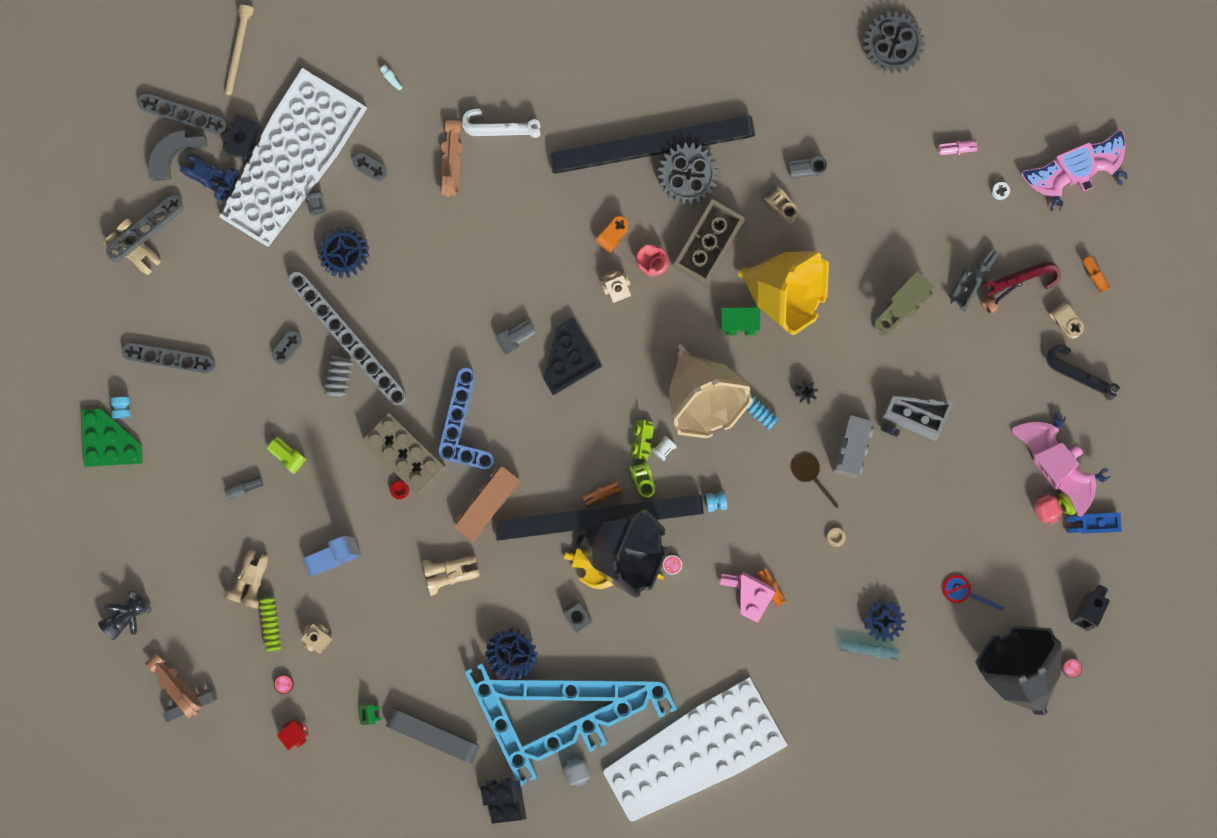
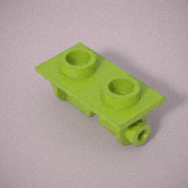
[631,420,654,460]

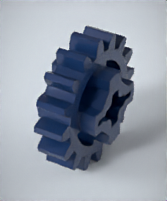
[863,600,906,642]

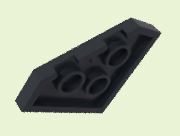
[543,317,602,396]

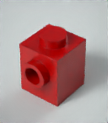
[276,720,309,751]

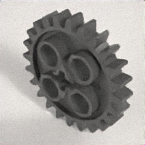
[863,12,925,74]
[657,142,719,204]

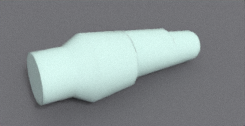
[380,65,402,90]

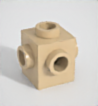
[601,270,631,303]
[301,623,333,654]

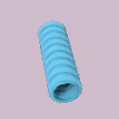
[747,392,779,430]

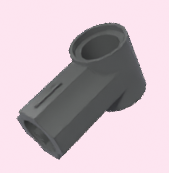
[789,156,827,179]
[495,320,536,354]

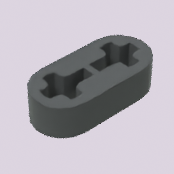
[353,153,387,182]
[272,331,302,364]

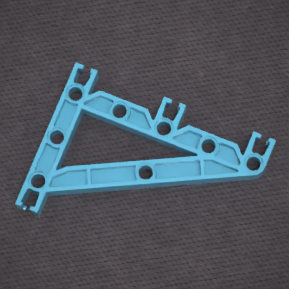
[465,663,677,786]

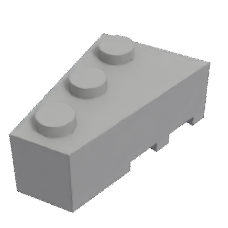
[882,396,953,441]
[833,415,874,478]

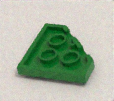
[81,409,143,467]

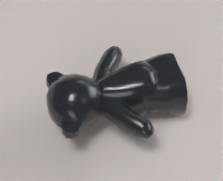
[98,591,152,640]

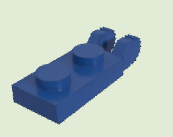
[1066,513,1122,534]

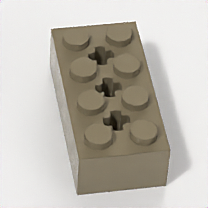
[673,199,745,287]
[362,413,446,495]

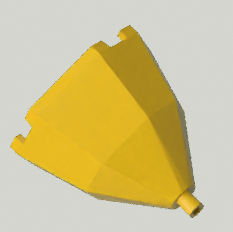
[738,251,829,335]

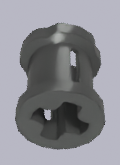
[306,193,326,215]

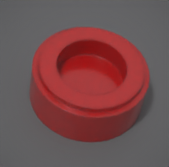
[390,480,410,500]

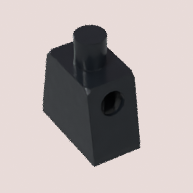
[1071,584,1110,631]

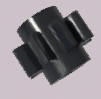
[794,380,818,405]

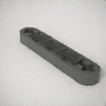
[138,93,228,135]
[106,195,183,262]
[122,343,216,374]

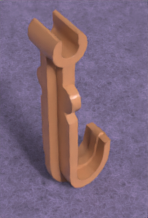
[440,120,464,197]
[145,653,202,719]

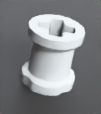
[651,436,677,461]

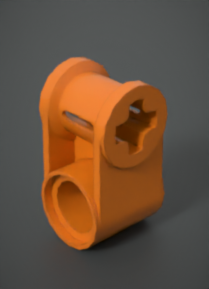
[595,216,628,253]

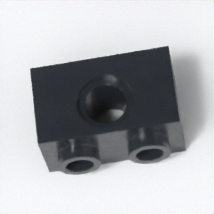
[223,115,261,162]

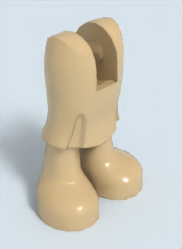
[103,219,161,275]
[223,550,268,609]
[422,556,480,596]

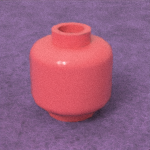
[1034,494,1062,524]

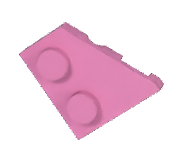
[741,572,776,623]

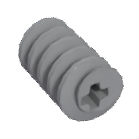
[323,356,354,397]

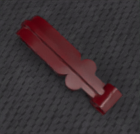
[981,261,1061,295]

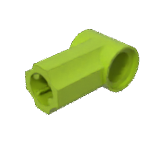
[267,436,307,474]

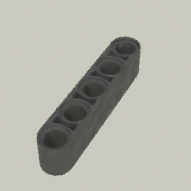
[385,708,480,764]

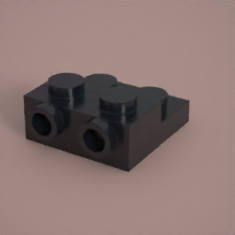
[480,778,527,824]

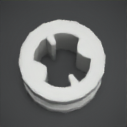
[992,182,1010,200]

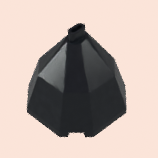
[575,510,667,597]
[975,626,1062,715]

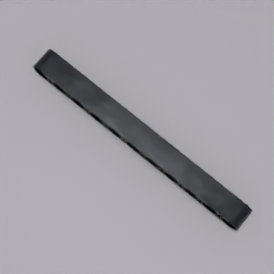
[549,116,756,174]
[494,495,704,541]

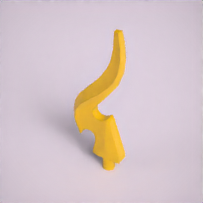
[564,549,664,589]

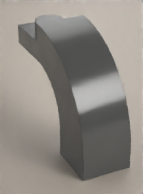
[148,130,208,181]

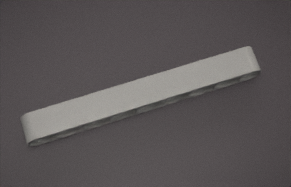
[289,272,407,406]

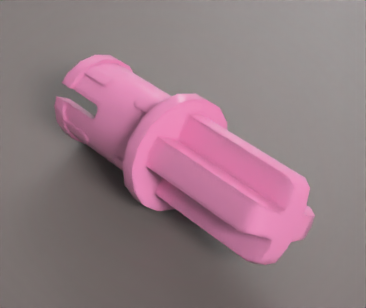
[938,139,977,155]
[719,574,759,589]

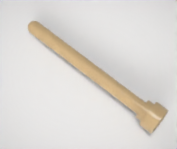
[225,5,254,95]

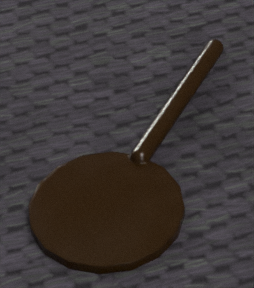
[791,454,838,508]

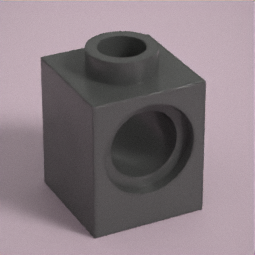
[564,602,592,633]

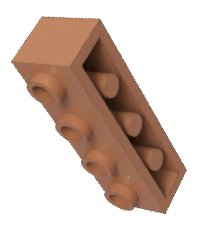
[454,466,521,542]

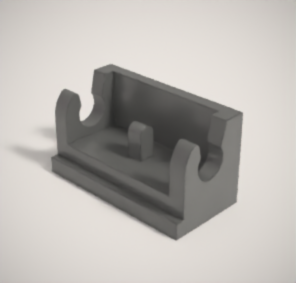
[949,264,984,312]

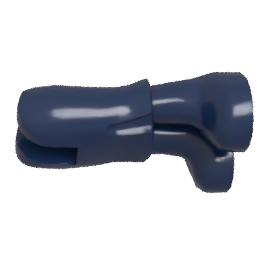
[180,154,238,202]

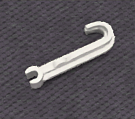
[462,109,541,138]

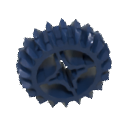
[318,227,370,279]
[485,628,537,681]

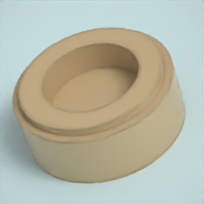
[826,527,846,547]

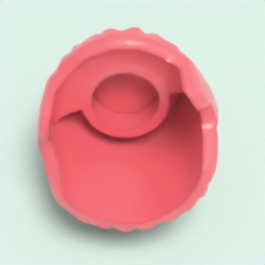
[636,244,669,276]

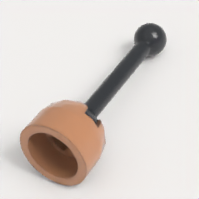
[982,283,1023,314]

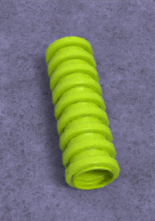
[258,597,282,652]

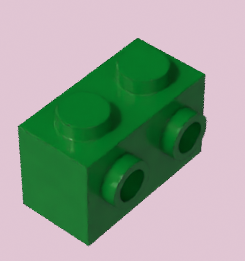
[721,307,760,336]

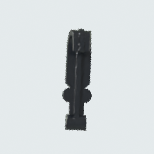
[1046,345,1120,400]

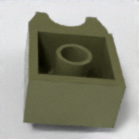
[874,271,934,336]

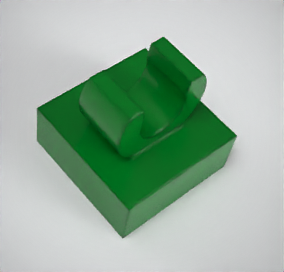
[359,705,382,725]

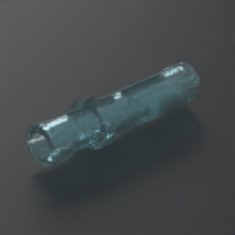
[840,639,899,661]

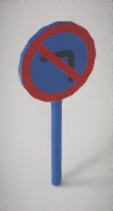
[942,575,1004,610]

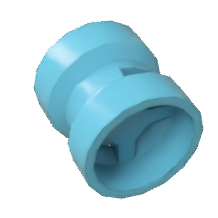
[110,397,131,418]
[705,491,727,512]

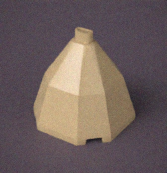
[669,351,753,438]

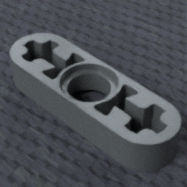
[163,690,217,723]

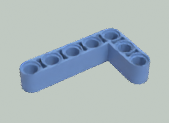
[439,368,494,470]
[303,536,361,577]

